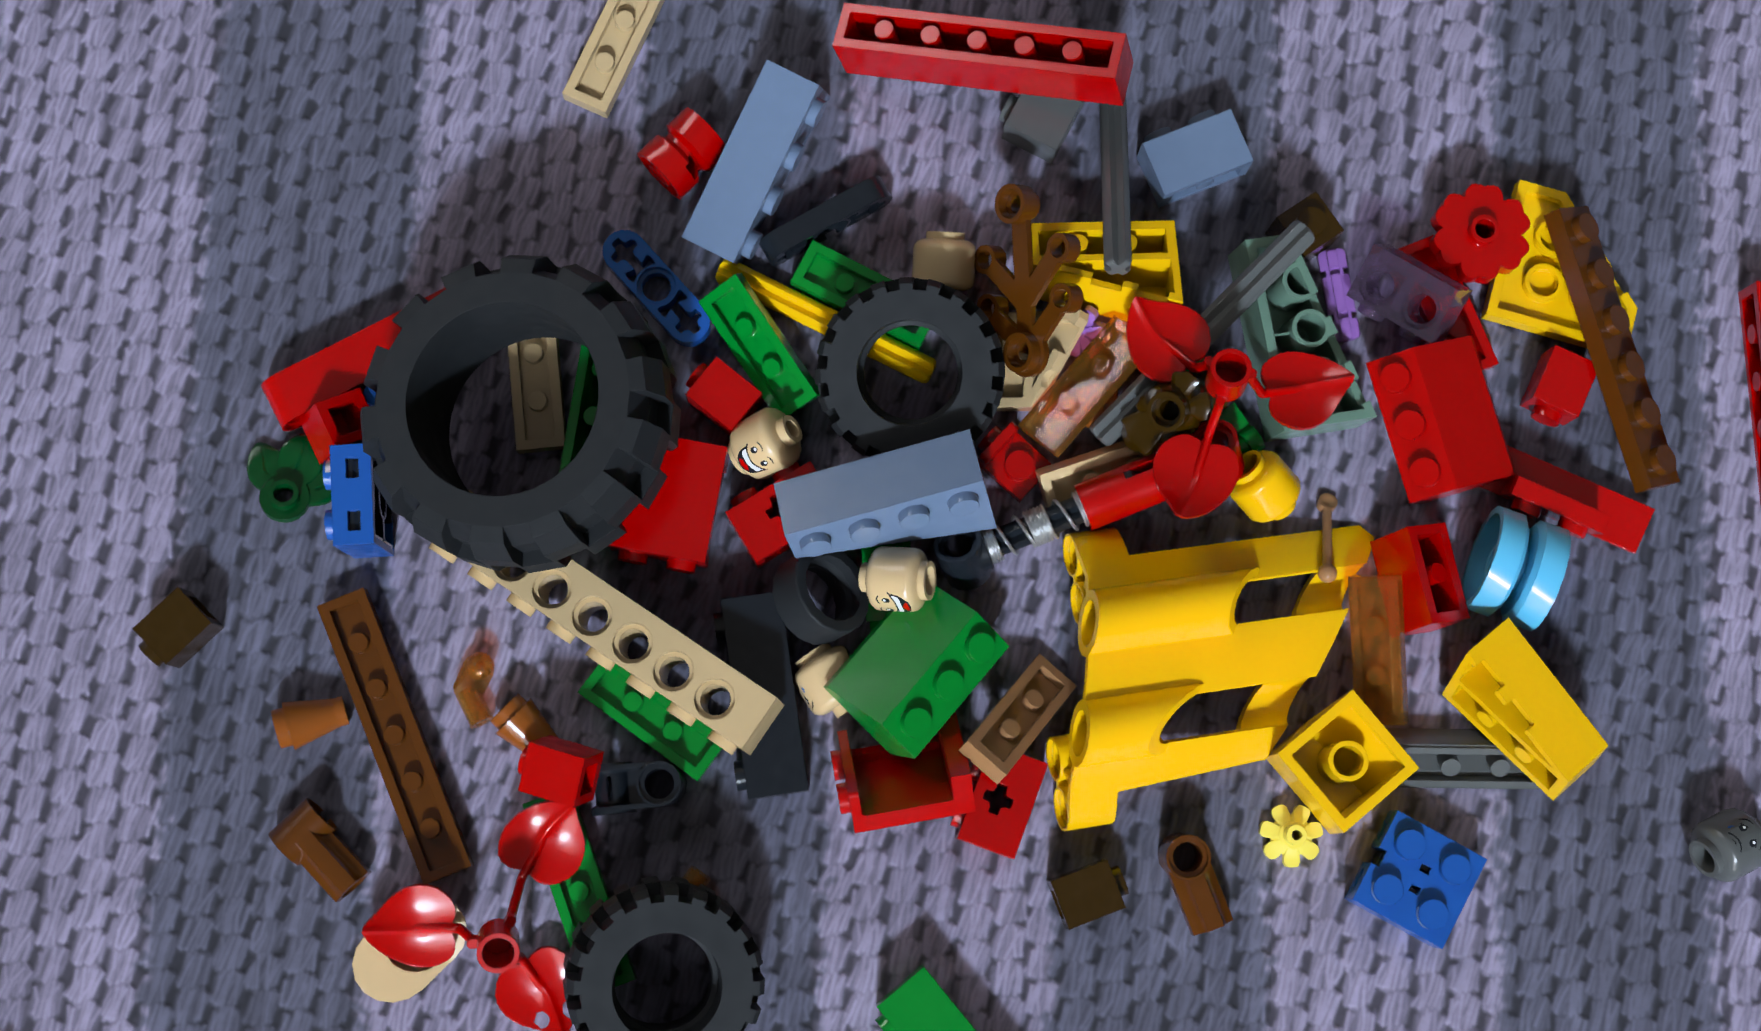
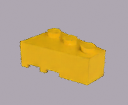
[1031,220,1183,322]
[1442,617,1609,801]

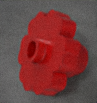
[1429,183,1531,284]

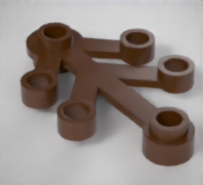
[974,184,1083,377]

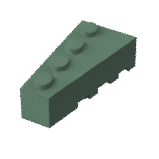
[1228,235,1377,442]

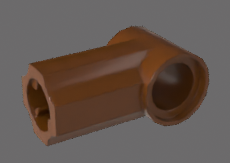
[268,798,371,902]
[1158,832,1233,936]

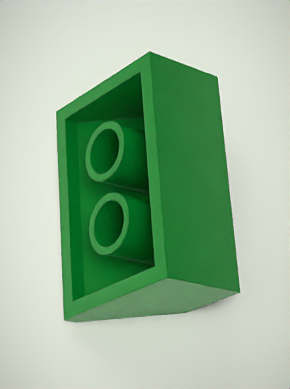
[824,586,1010,759]

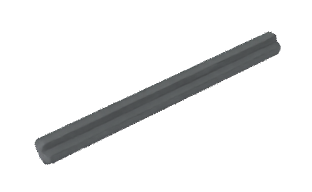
[1090,220,1315,446]

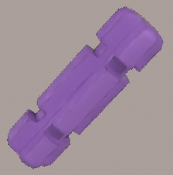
[1317,248,1361,343]

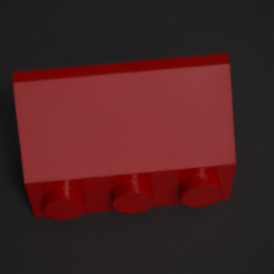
[1366,335,1516,505]

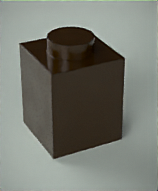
[1265,191,1344,263]
[132,587,224,668]
[1047,859,1129,930]

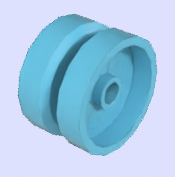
[1461,506,1571,631]

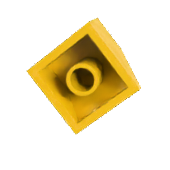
[1267,689,1419,834]

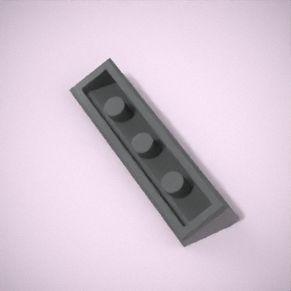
[1386,728,1540,789]

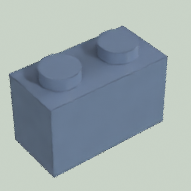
[1137,109,1254,208]

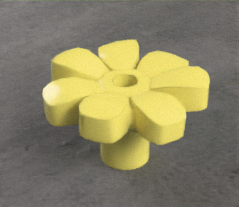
[1258,804,1323,868]

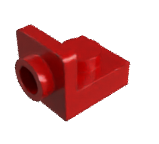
[977,422,1051,503]

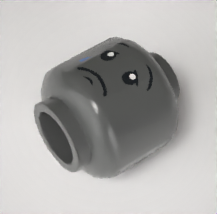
[1689,808,1761,882]

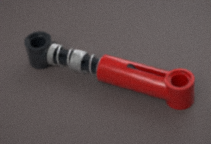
[933,420,1245,591]

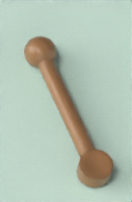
[1316,493,1338,583]

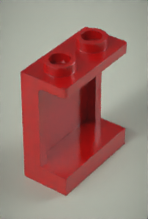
[608,438,730,574]
[830,711,976,833]

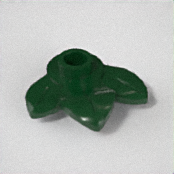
[247,433,331,523]

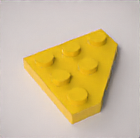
[1481,180,1638,349]

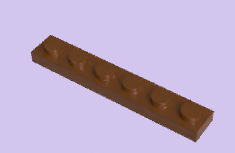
[1544,206,1680,493]
[317,587,474,884]

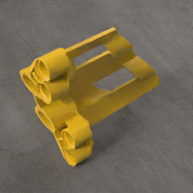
[1046,525,1375,831]

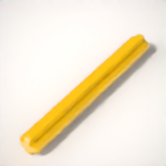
[715,259,937,383]

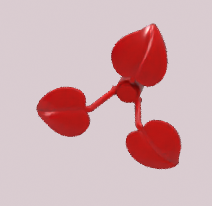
[1126,297,1355,519]
[362,801,585,1031]

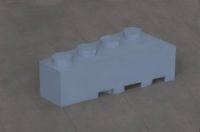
[682,59,830,264]
[773,429,997,558]

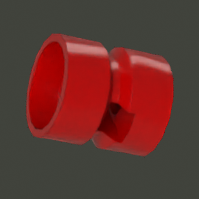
[637,107,725,199]

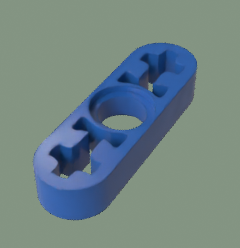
[602,230,711,347]

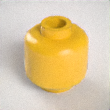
[1230,450,1301,523]

